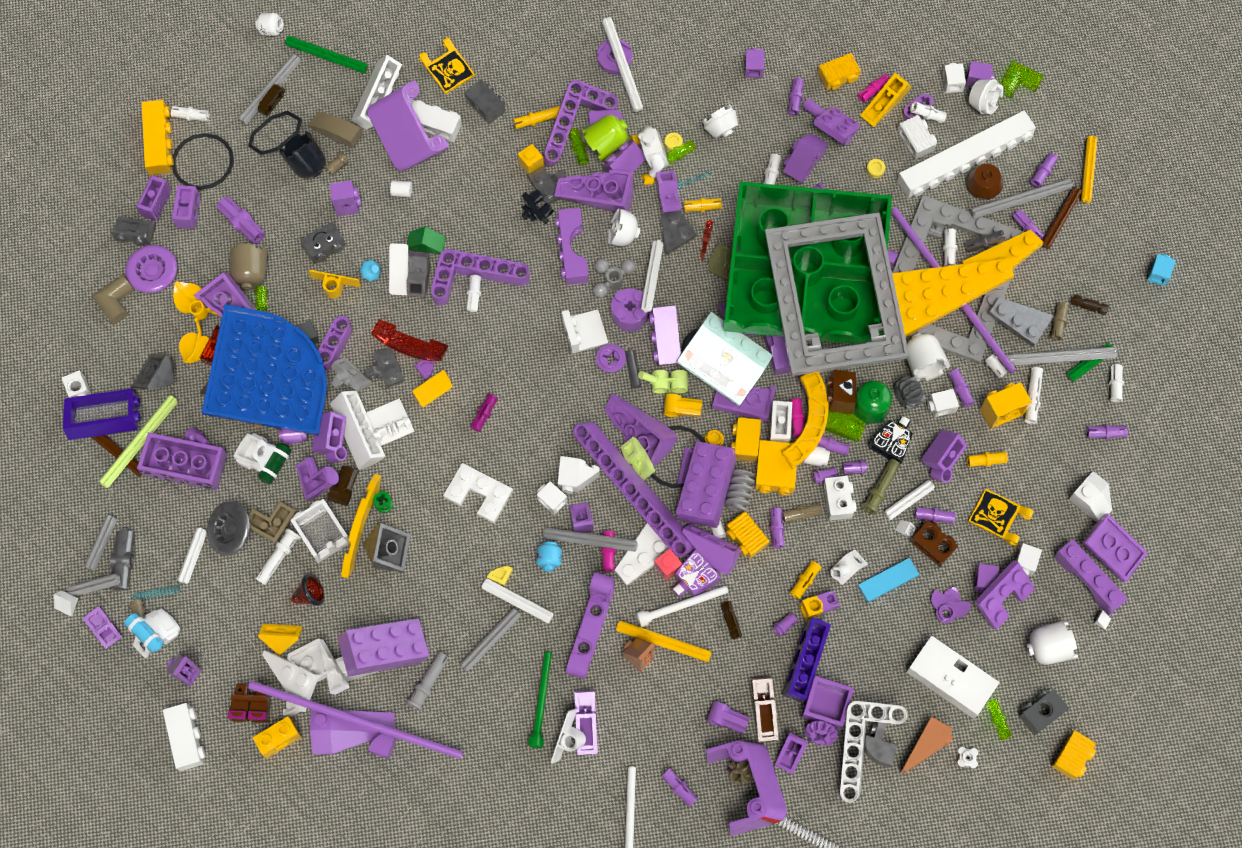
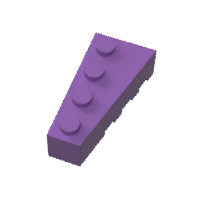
[193,273,256,317]

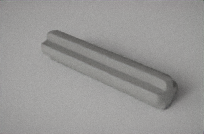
[84,515,117,571]
[68,574,121,596]

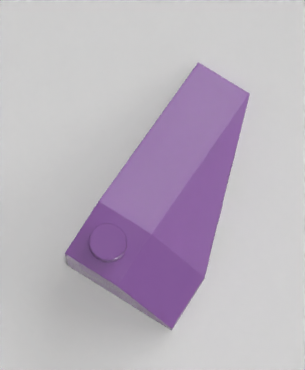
[604,394,678,467]
[310,710,395,755]

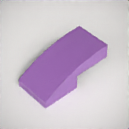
[82,606,122,649]

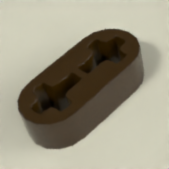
[258,84,285,116]

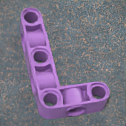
[565,572,614,679]

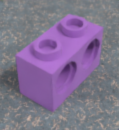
[172,185,201,229]

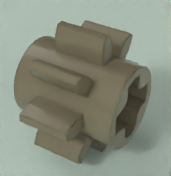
[727,761,752,786]

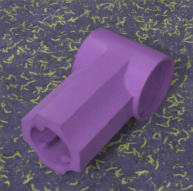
[706,701,750,734]

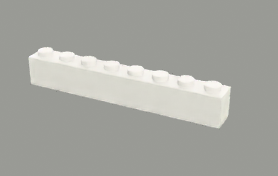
[897,110,1036,199]

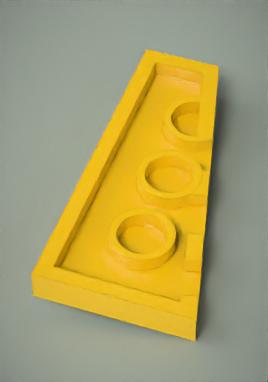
[962,229,1043,269]

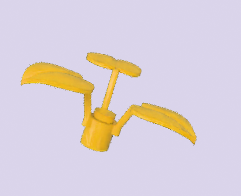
[173,281,257,363]

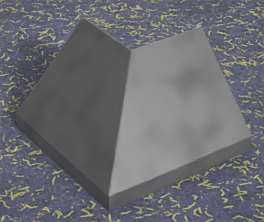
[131,354,176,389]
[363,523,411,572]

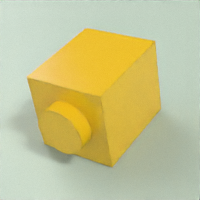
[518,144,544,174]

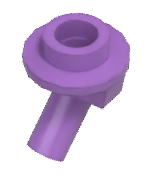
[184,428,209,445]

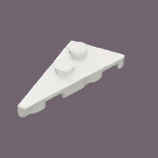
[262,650,320,712]

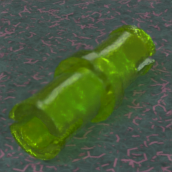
[569,128,589,165]
[666,139,697,164]
[986,698,1013,741]

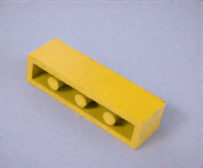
[142,100,174,175]

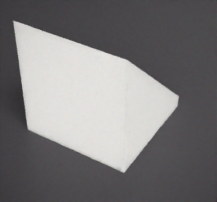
[895,520,917,539]
[1094,610,1111,630]

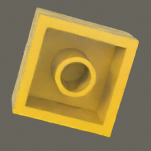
[980,382,1032,430]

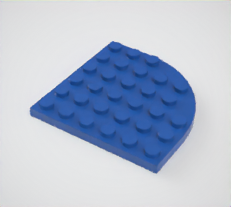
[202,304,327,436]

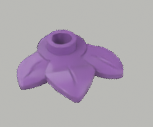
[931,587,971,624]

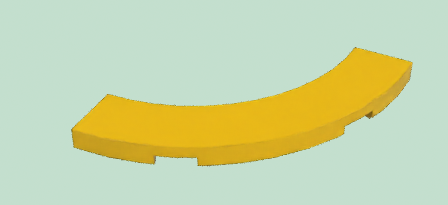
[782,372,829,469]
[341,474,382,578]

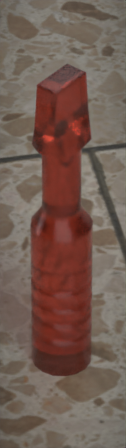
[701,220,713,261]

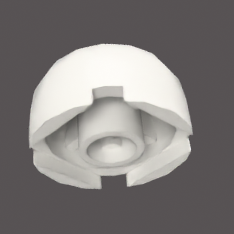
[607,209,640,247]

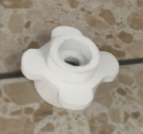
[957,747,978,768]

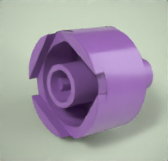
[611,288,649,332]

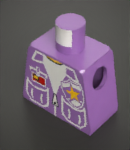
[672,550,721,597]

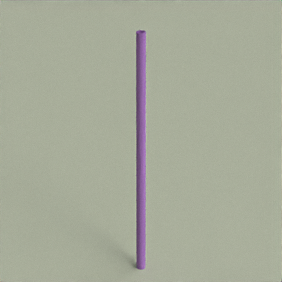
[891,207,1016,374]
[248,681,463,759]

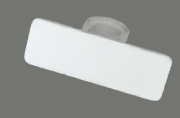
[389,243,409,295]
[551,709,586,764]

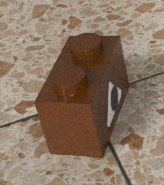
[826,370,856,414]

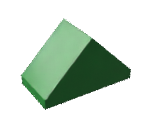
[407,226,446,255]

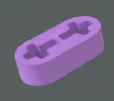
[903,94,934,121]

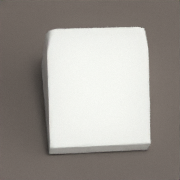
[54,590,78,616]

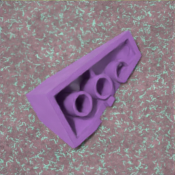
[554,169,633,212]

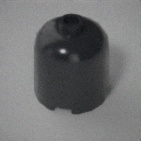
[279,131,326,178]

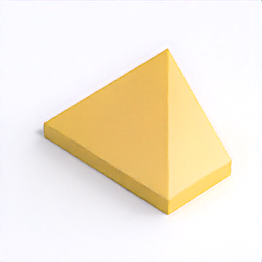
[258,624,302,655]

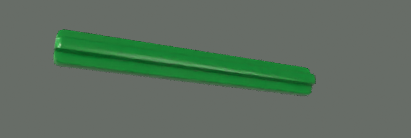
[285,35,368,73]

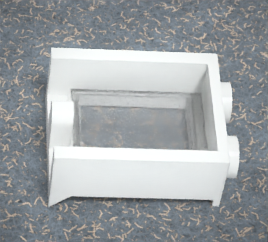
[290,499,349,563]

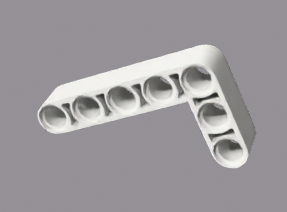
[840,701,908,803]

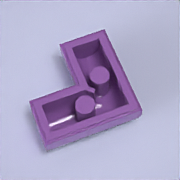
[296,457,339,501]

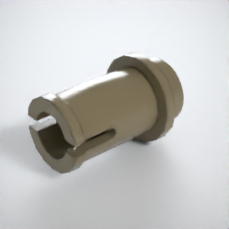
[325,153,349,175]
[128,599,145,618]

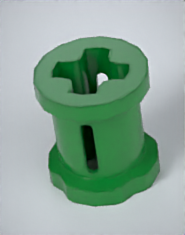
[373,491,393,513]

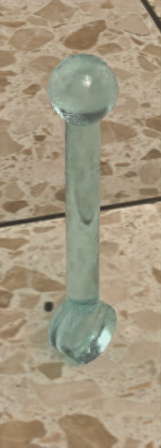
[677,170,711,189]

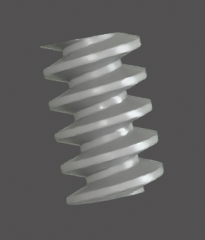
[725,469,755,513]

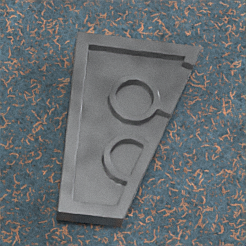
[987,297,1054,346]

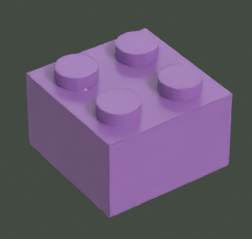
[802,676,854,731]

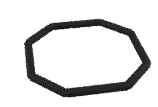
[248,111,302,155]

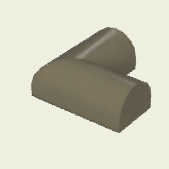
[92,274,134,326]
[248,501,297,544]

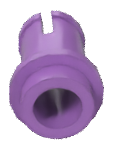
[802,98,826,117]
[843,459,867,475]
[812,467,838,485]
[772,612,798,637]

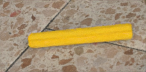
[1081,136,1097,203]

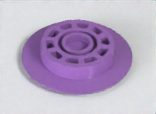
[125,245,177,293]

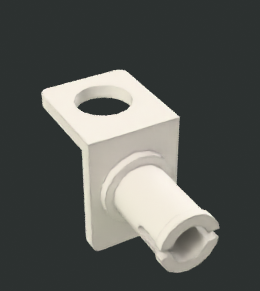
[830,550,868,585]

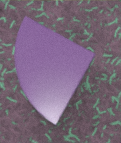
[414,355,434,381]

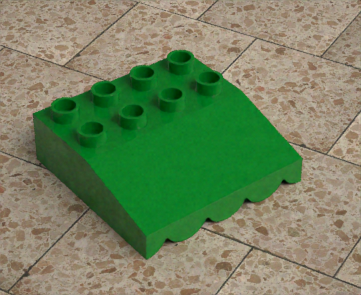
[724,181,892,344]

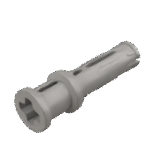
[405,651,449,711]

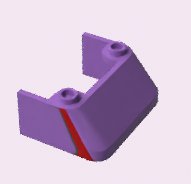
[706,741,787,837]

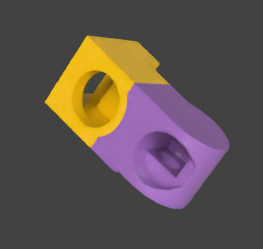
[798,591,840,622]

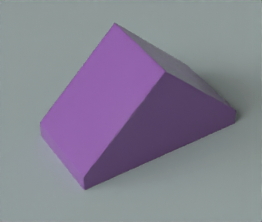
[569,502,594,533]
[775,733,808,774]

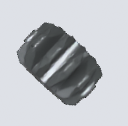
[895,375,924,410]

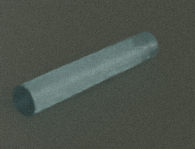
[133,585,181,600]

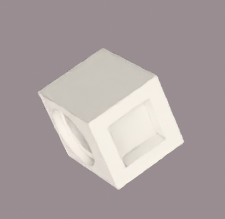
[942,63,966,93]
[62,370,91,398]
[927,389,959,418]
[537,482,568,515]
[1015,543,1042,576]

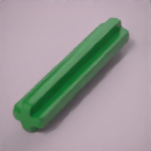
[1067,343,1114,382]

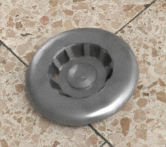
[207,501,250,556]

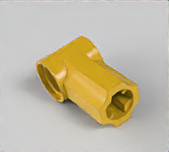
[663,394,702,417]

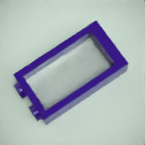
[63,388,141,440]

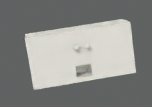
[906,636,1000,719]

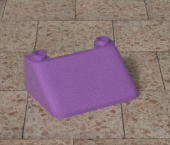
[367,80,449,171]

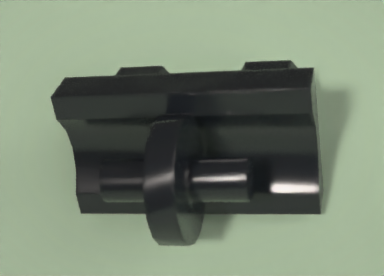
[522,189,554,224]

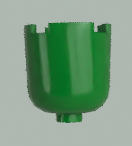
[853,380,892,425]

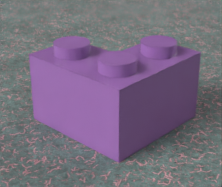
[783,133,829,183]

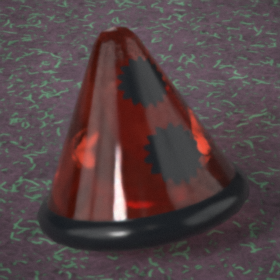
[290,574,325,606]

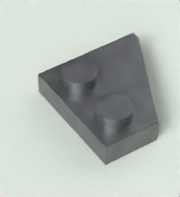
[661,210,697,255]

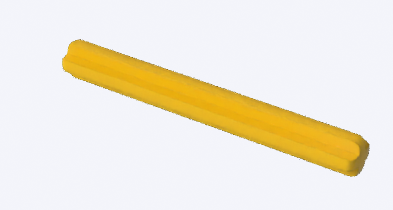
[616,621,711,662]

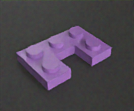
[975,560,1035,630]

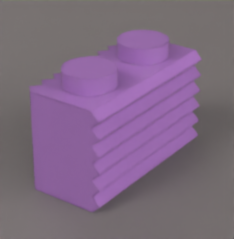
[136,176,172,221]

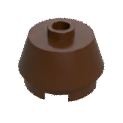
[967,164,1004,200]

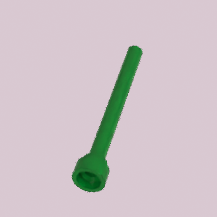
[527,651,552,749]

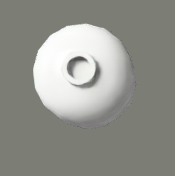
[907,333,950,382]
[1027,620,1078,665]

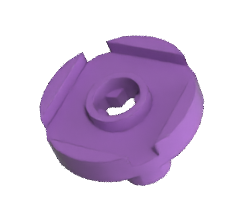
[597,39,632,75]

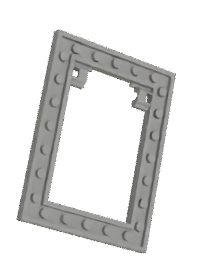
[893,195,1024,364]
[765,213,909,376]

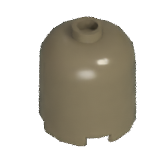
[230,243,268,290]

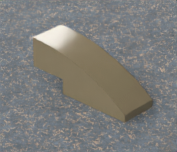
[308,112,363,148]

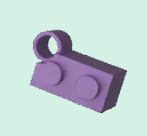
[312,411,347,463]
[921,430,968,483]

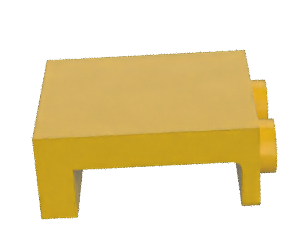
[755,440,797,495]

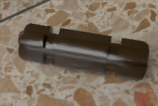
[1071,294,1109,315]
[721,601,742,640]

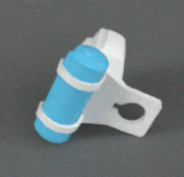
[124,609,180,658]

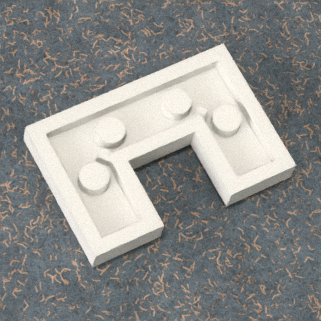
[443,463,513,524]

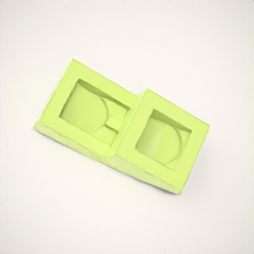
[620,437,655,480]

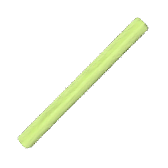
[99,395,178,488]

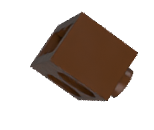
[910,521,958,567]

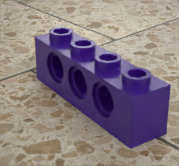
[782,617,831,702]

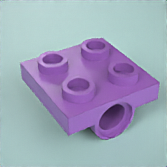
[813,106,861,146]

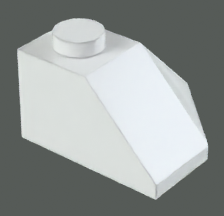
[558,456,600,494]
[1069,471,1112,522]

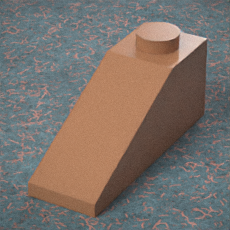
[623,638,655,672]
[900,716,953,774]

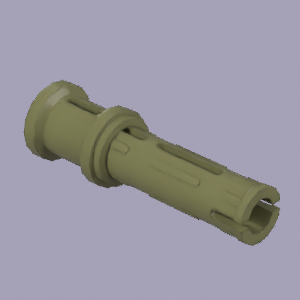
[861,459,901,515]

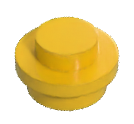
[705,430,724,446]

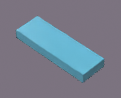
[858,558,920,603]

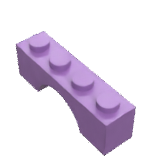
[555,208,589,285]
[1054,539,1128,616]

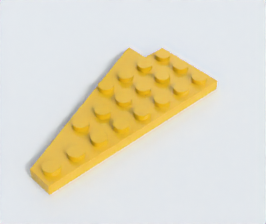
[892,258,1014,337]

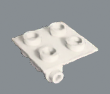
[367,398,414,446]

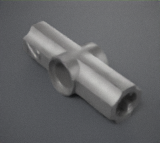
[110,530,134,591]

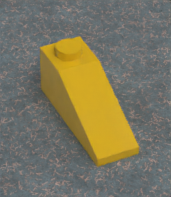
[860,73,913,127]

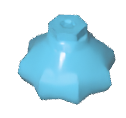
[359,259,382,282]

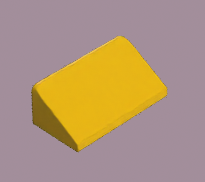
[412,370,453,407]

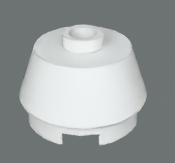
[969,79,1003,115]
[702,105,738,139]

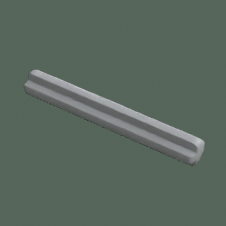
[460,608,521,671]

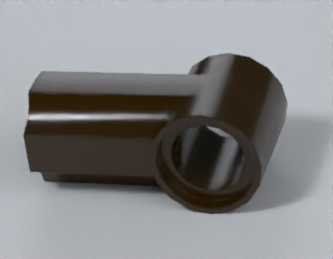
[327,466,358,506]

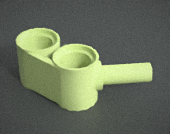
[638,370,688,394]

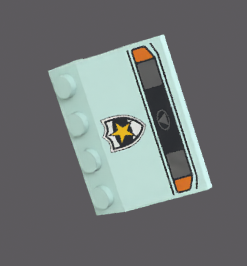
[677,312,773,406]

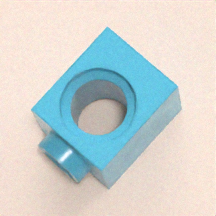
[1147,254,1176,286]

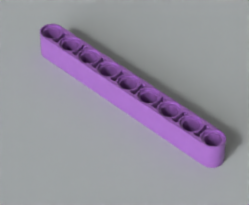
[573,421,696,557]

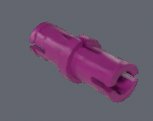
[470,394,498,432]

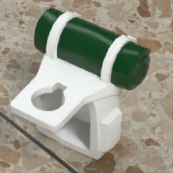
[233,433,292,484]

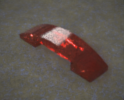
[371,319,449,361]

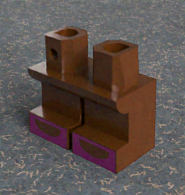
[227,684,271,723]

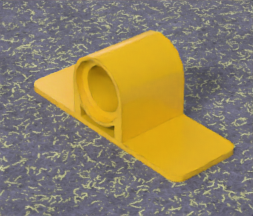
[308,270,361,299]

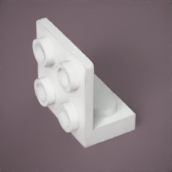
[561,310,608,354]

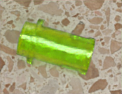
[254,286,269,311]

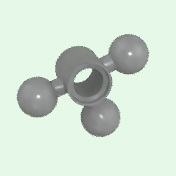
[593,259,636,298]

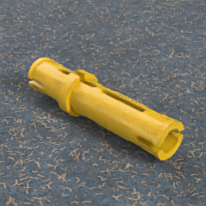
[513,105,567,130]

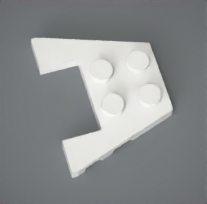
[283,638,349,717]

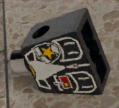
[868,416,913,464]

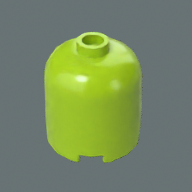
[582,115,628,161]

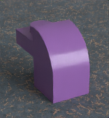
[656,170,681,213]

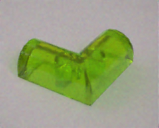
[1000,60,1045,98]

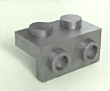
[110,216,155,246]

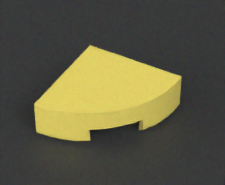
[486,566,513,587]

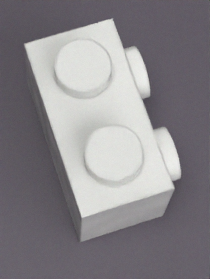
[823,476,856,521]

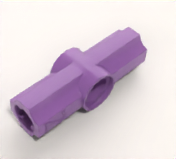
[216,196,265,244]

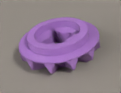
[596,344,626,373]
[805,721,838,747]

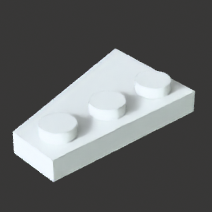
[615,523,669,586]

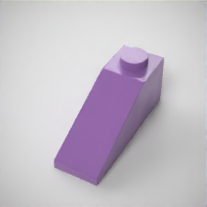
[682,524,742,575]
[166,654,201,687]

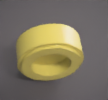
[664,133,683,152]
[866,159,885,178]

